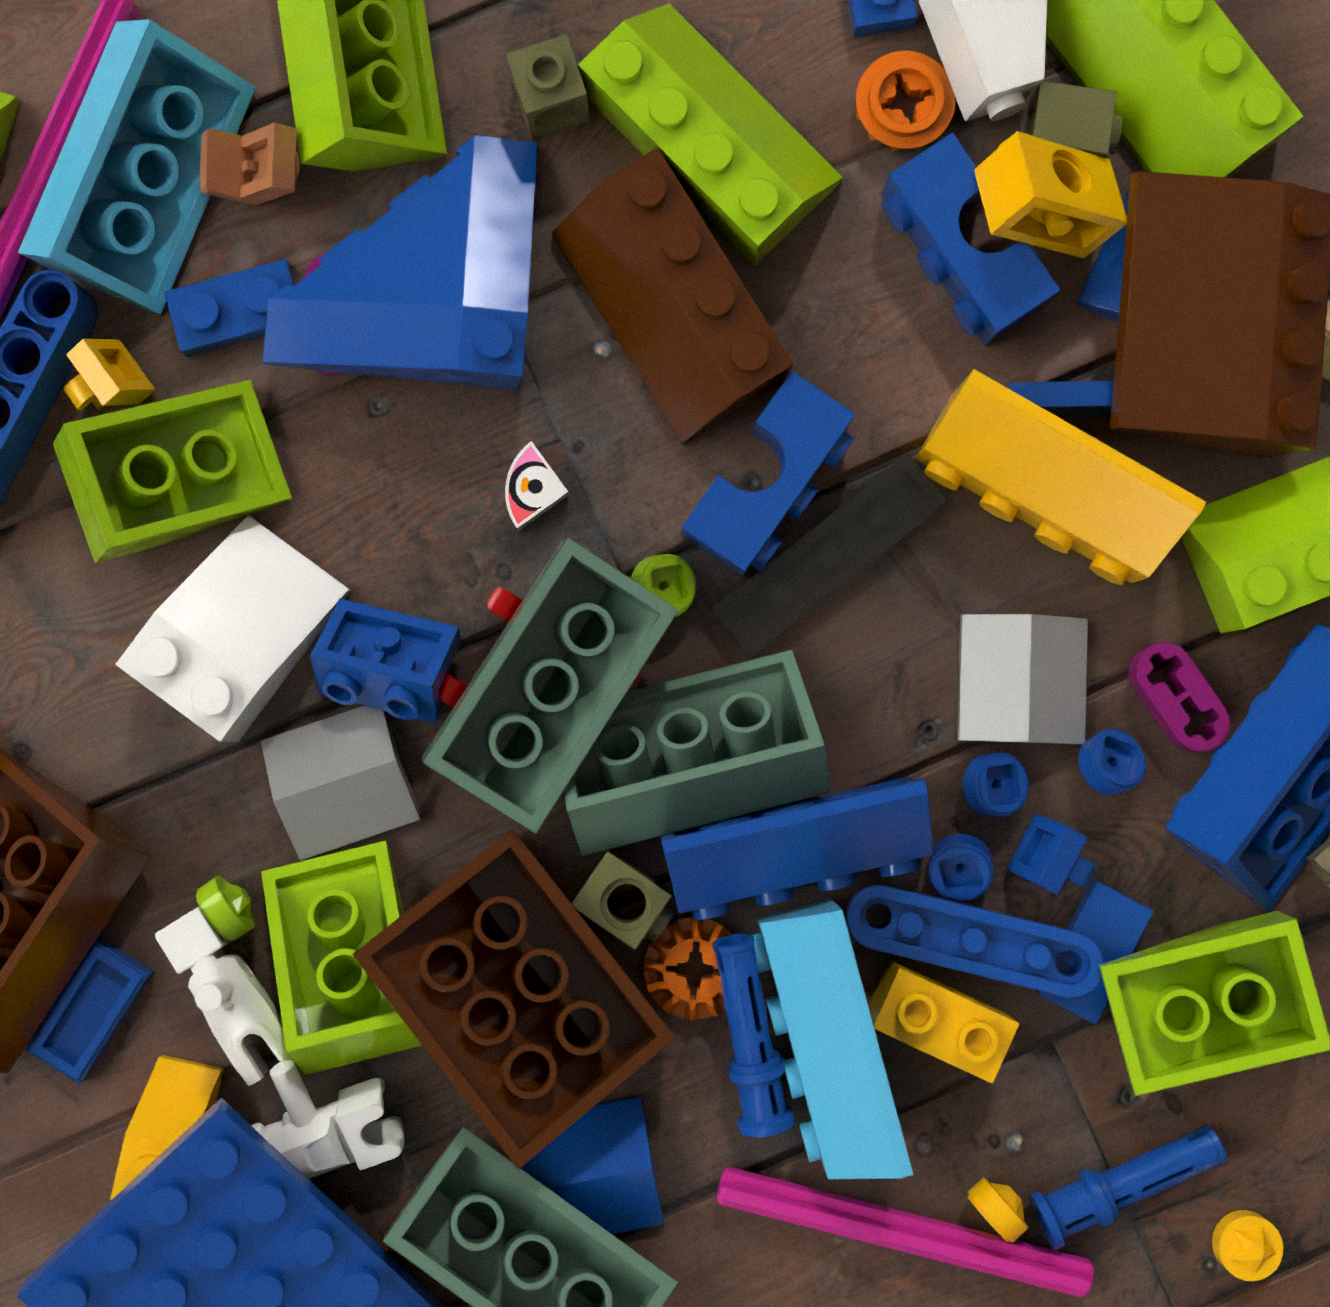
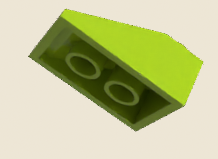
[53,380,292,564]
[261,840,422,1075]
[1099,911,1330,1096]

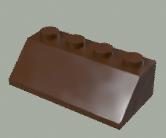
[552,147,794,445]

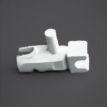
[155,907,292,1086]
[251,1060,405,1179]

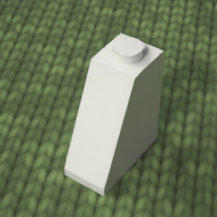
[918,0,1047,122]

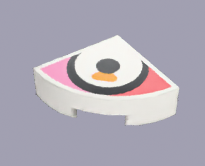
[505,441,569,531]

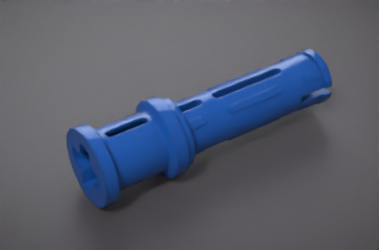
[713,933,795,1137]
[1029,1124,1228,1250]

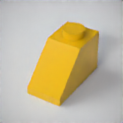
[110,1055,224,1200]

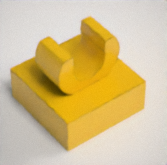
[63,339,156,410]

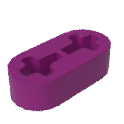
[1128,642,1230,751]

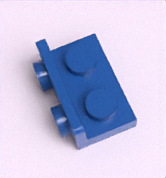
[310,599,461,723]

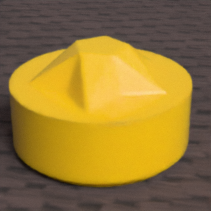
[967,1177,1029,1243]
[1212,1210,1283,1281]

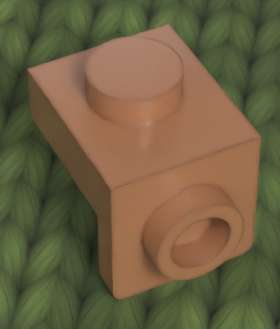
[200,122,300,206]

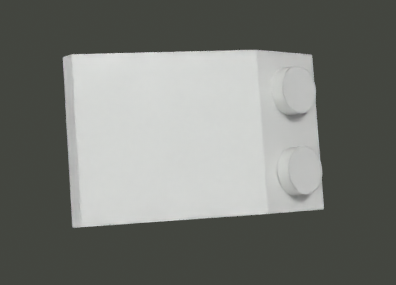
[115,515,351,742]

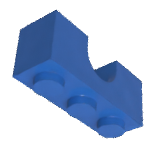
[881,132,1061,347]
[680,370,856,578]

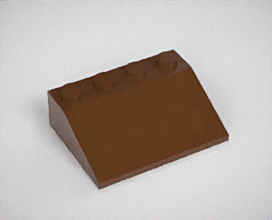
[1110,171,1330,458]
[0,748,152,1073]
[352,829,676,1170]

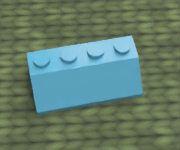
[18,19,256,315]
[749,897,913,1179]

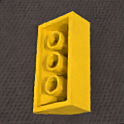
[915,369,1206,585]

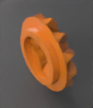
[856,50,956,152]
[644,917,732,1021]

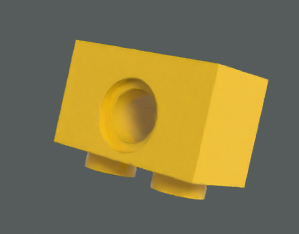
[974,131,1127,259]
[868,958,1020,1084]

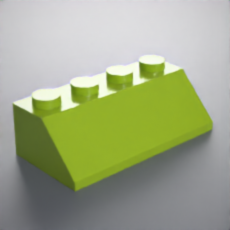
[277,0,447,172]
[1046,0,1304,178]
[578,3,843,266]
[1181,456,1330,633]

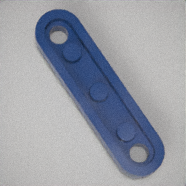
[846,884,1104,998]

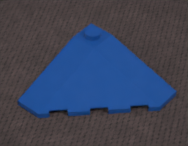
[263,135,537,391]

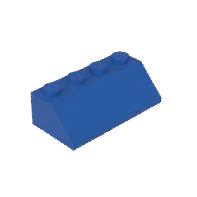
[1165,623,1330,912]
[661,777,933,920]

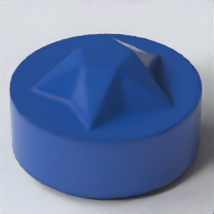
[1078,729,1146,796]
[963,753,1029,817]
[929,834,994,901]

